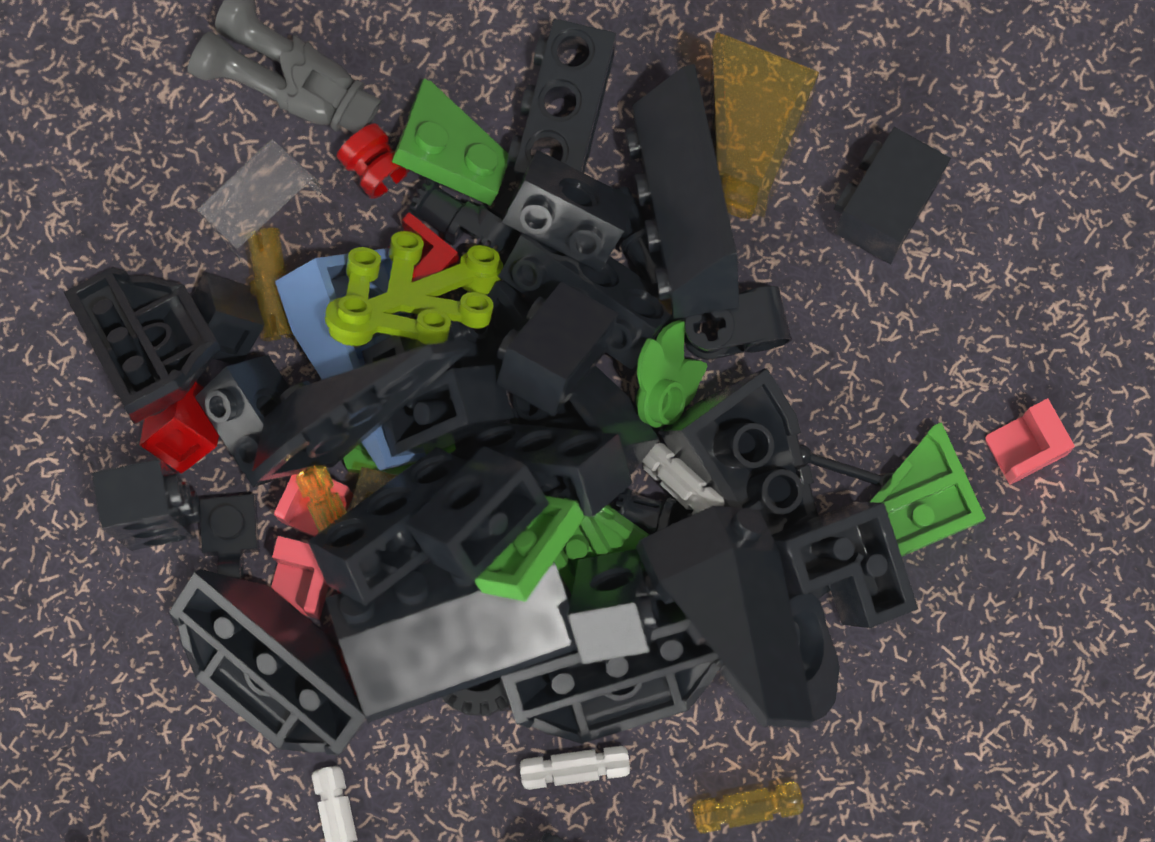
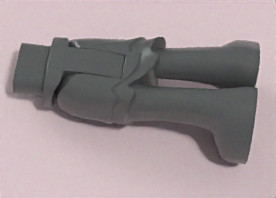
[188,0,382,133]

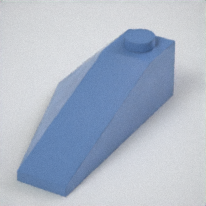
[275,248,426,470]

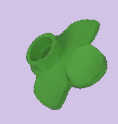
[636,320,708,427]

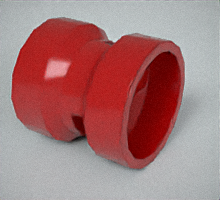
[336,123,410,199]

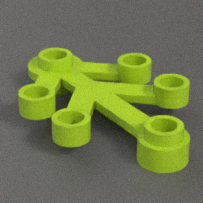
[325,231,503,346]

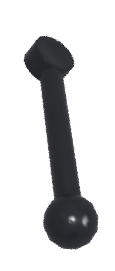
[800,445,894,489]

